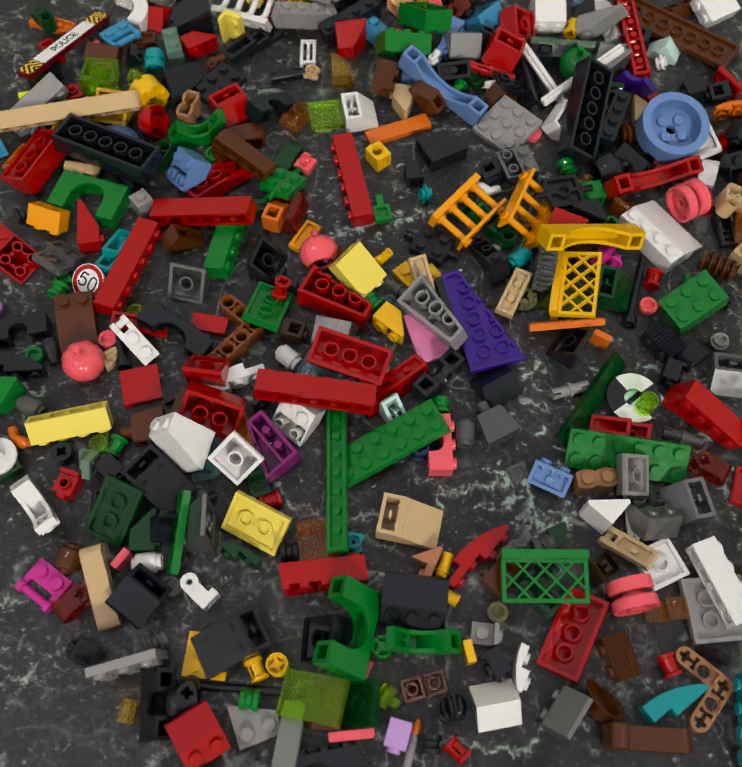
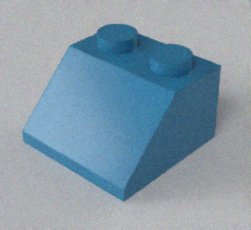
[462,0,503,32]

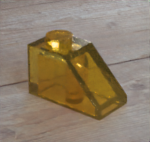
[331,52,355,88]

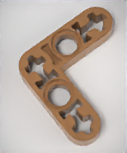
[673,646,733,733]

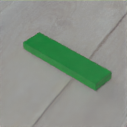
[166,490,191,576]

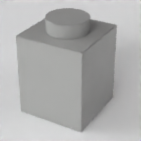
[128,188,154,219]

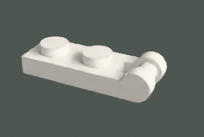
[109,314,160,366]

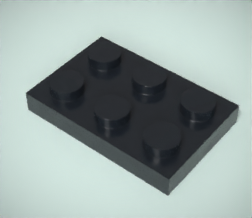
[191,61,247,106]

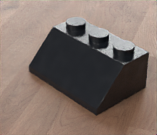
[379,571,450,630]

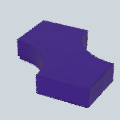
[613,70,656,99]

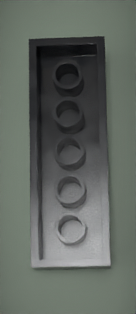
[556,55,614,167]
[51,113,164,185]

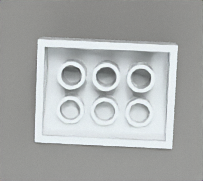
[619,200,703,275]

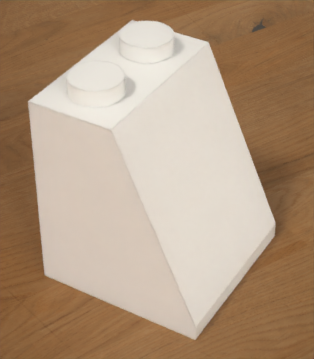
[529,0,566,34]
[149,412,216,473]

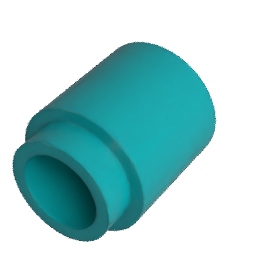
[507,247,533,271]

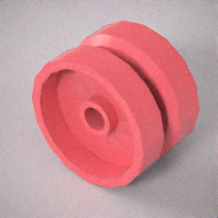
[666,178,712,223]
[605,573,661,617]

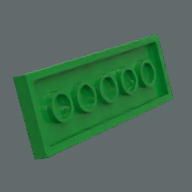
[348,399,451,488]
[563,427,692,484]

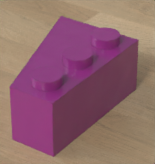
[246,409,302,484]

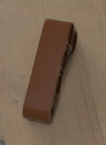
[211,129,276,181]
[601,723,692,754]

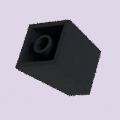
[170,0,214,38]

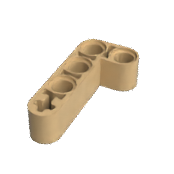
[715,183,742,218]
[79,542,123,631]

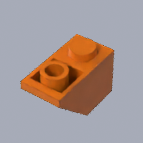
[261,200,292,234]

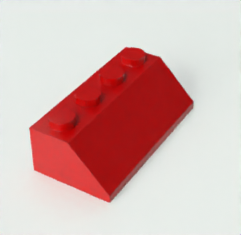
[0,128,66,195]

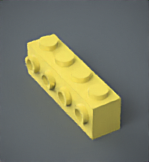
[24,400,114,446]

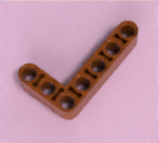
[208,294,265,368]

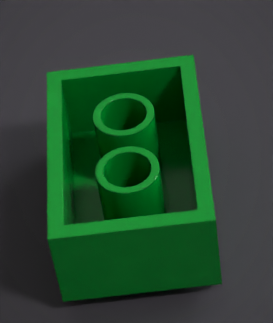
[398,1,453,34]
[375,28,432,58]
[657,269,729,336]

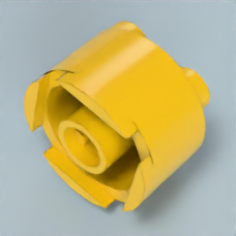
[129,74,170,108]

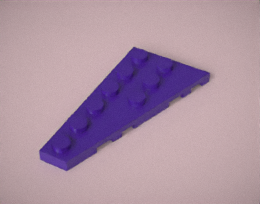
[441,270,527,375]

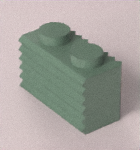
[161,27,186,67]

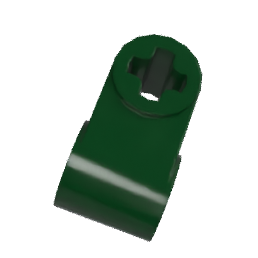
[29,3,58,33]
[156,139,175,173]
[484,217,517,251]

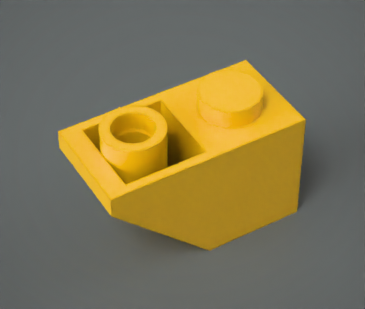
[372,301,404,345]

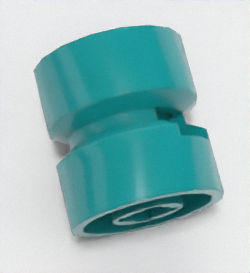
[144,47,166,75]

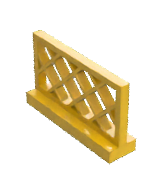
[549,249,602,320]

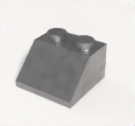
[538,685,593,742]

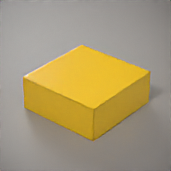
[462,639,477,666]

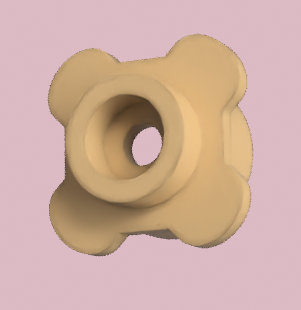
[303,64,321,80]

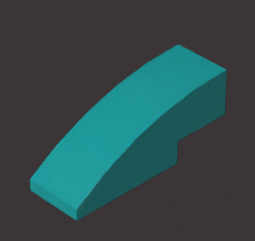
[94,228,130,278]
[636,684,710,724]

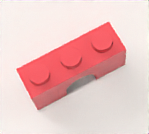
[427,414,457,476]

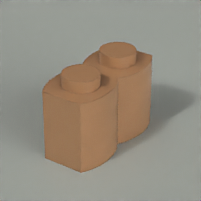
[176,90,203,125]
[571,467,619,496]

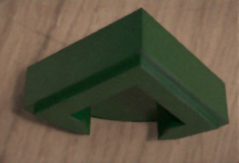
[546,521,567,548]

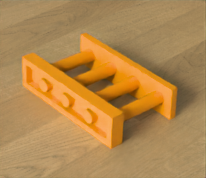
[497,167,553,250]
[428,173,507,251]

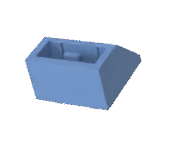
[167,146,211,192]

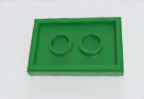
[241,281,294,333]

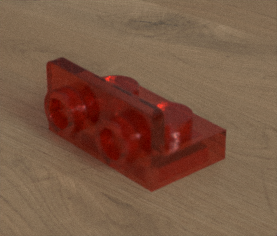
[281,192,309,233]

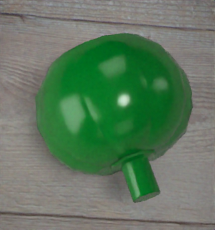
[559,46,594,80]

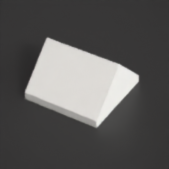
[207,430,265,486]
[579,499,630,535]
[468,678,522,733]

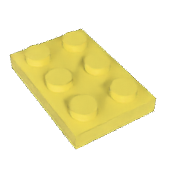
[221,490,293,556]

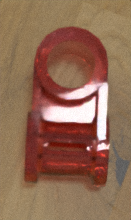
[445,0,472,18]
[688,451,731,486]
[51,583,91,624]

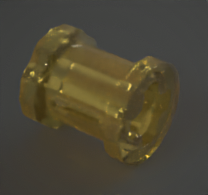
[114,697,141,726]

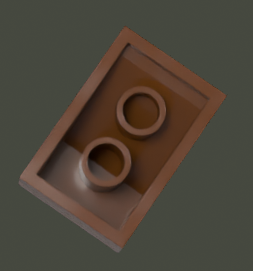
[54,291,100,354]

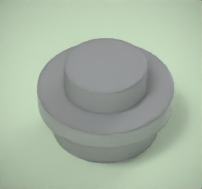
[710,332,729,351]

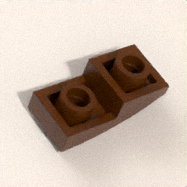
[399,669,450,704]

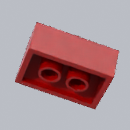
[179,380,247,439]

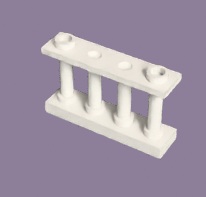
[210,0,283,33]

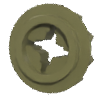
[517,286,537,311]

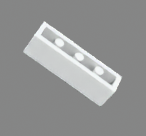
[685,536,742,630]

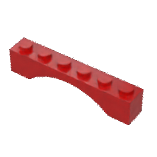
[603,155,704,200]

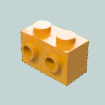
[26,201,70,235]

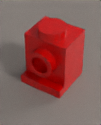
[66,83,84,100]
[51,467,85,501]

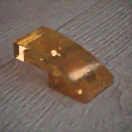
[642,596,691,624]

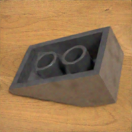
[183,493,216,552]

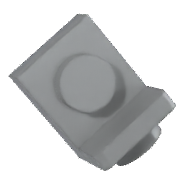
[470,621,503,648]

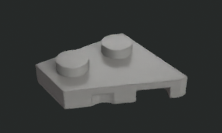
[227,706,280,751]

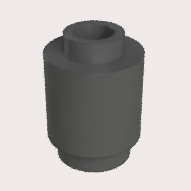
[16,394,47,417]
[455,419,475,449]

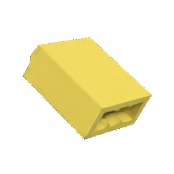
[328,241,387,298]

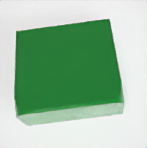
[465,201,490,224]

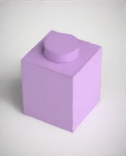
[383,717,413,756]

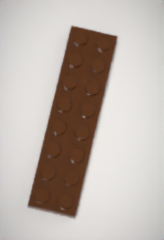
[634,0,741,69]

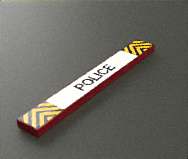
[16,11,110,80]

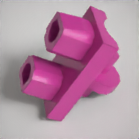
[590,245,623,270]

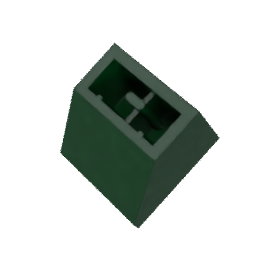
[591,264,632,314]

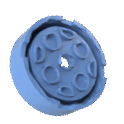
[635,92,710,164]

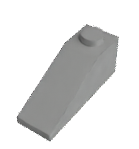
[575,4,629,40]

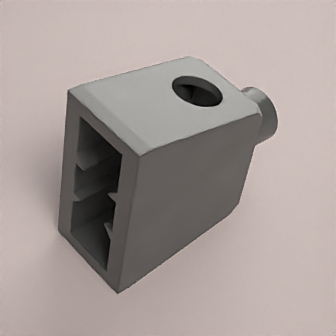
[475,401,521,450]

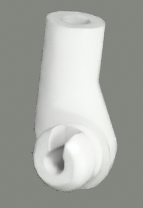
[427,49,441,66]
[478,182,501,196]

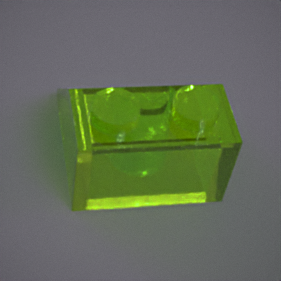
[78,56,119,96]

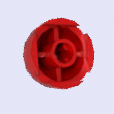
[137,104,170,139]

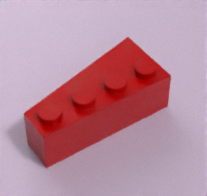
[297,265,373,331]
[661,379,742,450]
[279,553,369,598]

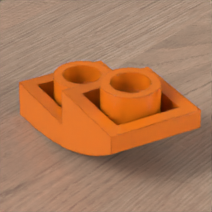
[711,100,742,121]

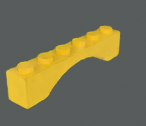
[536,224,646,251]

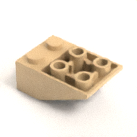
[375,492,443,550]

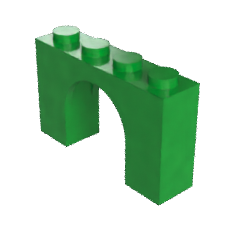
[46,170,132,230]
[312,575,382,682]

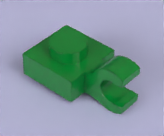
[372,194,393,224]

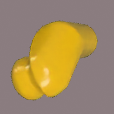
[374,248,393,266]

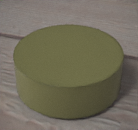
[486,601,508,624]

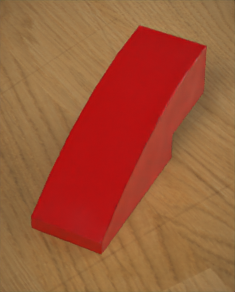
[589,414,653,439]

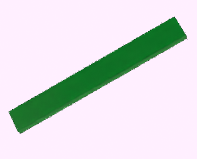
[326,409,349,554]

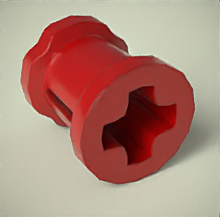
[643,267,663,292]
[271,275,291,300]
[258,489,283,508]
[655,651,683,680]
[442,734,472,766]

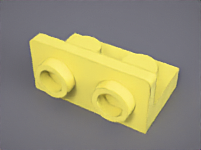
[218,8,246,43]

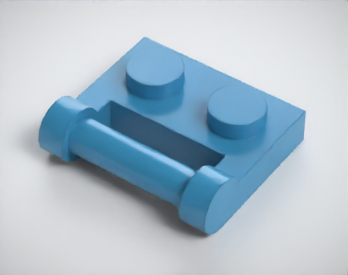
[99,19,142,48]

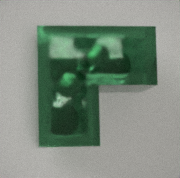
[514,563,564,621]

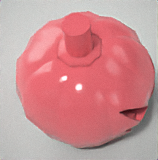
[299,230,339,271]
[61,340,105,382]

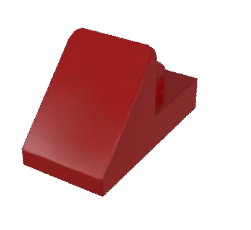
[147,5,172,34]

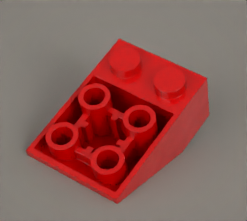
[0,223,40,285]

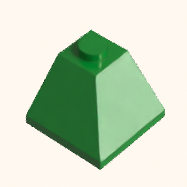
[0,377,30,414]

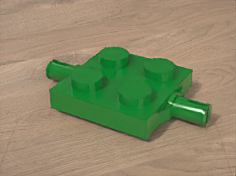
[259,167,307,202]

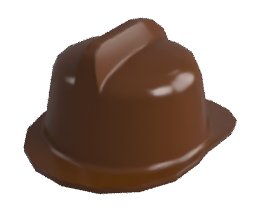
[587,679,625,724]

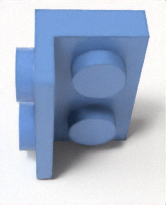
[526,457,574,498]

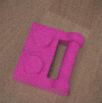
[14,557,75,614]

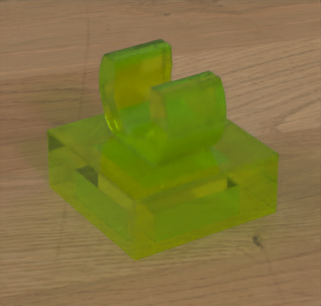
[379,682,401,710]

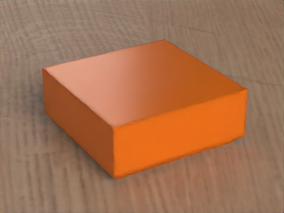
[589,329,613,350]

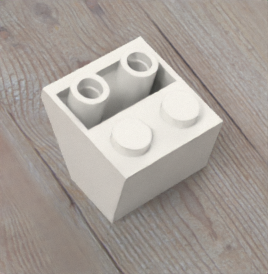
[341,92,379,133]
[271,403,326,447]

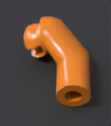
[7,426,31,449]

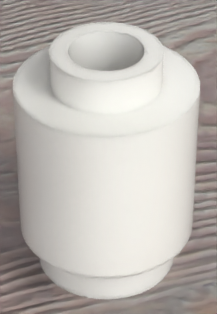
[275,344,303,371]
[131,551,164,573]

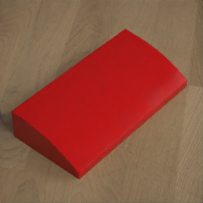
[184,158,254,198]
[306,325,393,387]
[536,585,610,686]

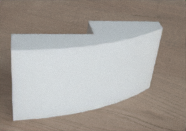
[698,159,720,189]
[512,643,531,694]

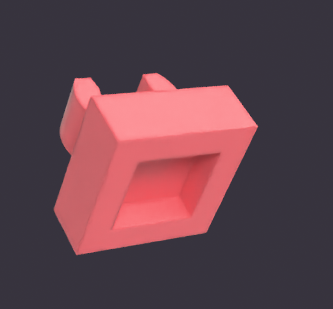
[294,152,317,176]

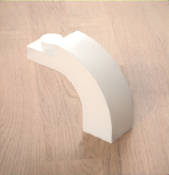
[115,0,149,32]
[9,475,61,536]

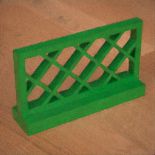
[499,549,590,603]

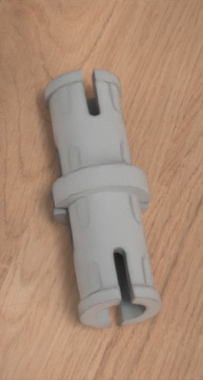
[549,380,589,400]

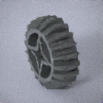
[531,245,558,292]

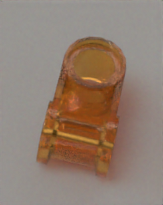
[279,102,309,135]

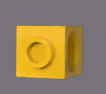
[365,141,391,172]

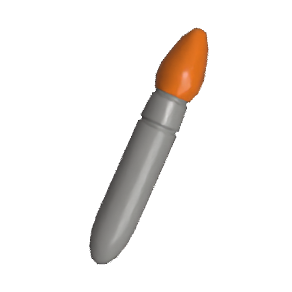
[402,718,421,767]

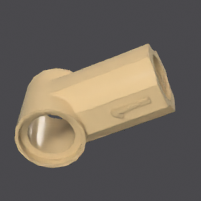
[64,160,101,178]

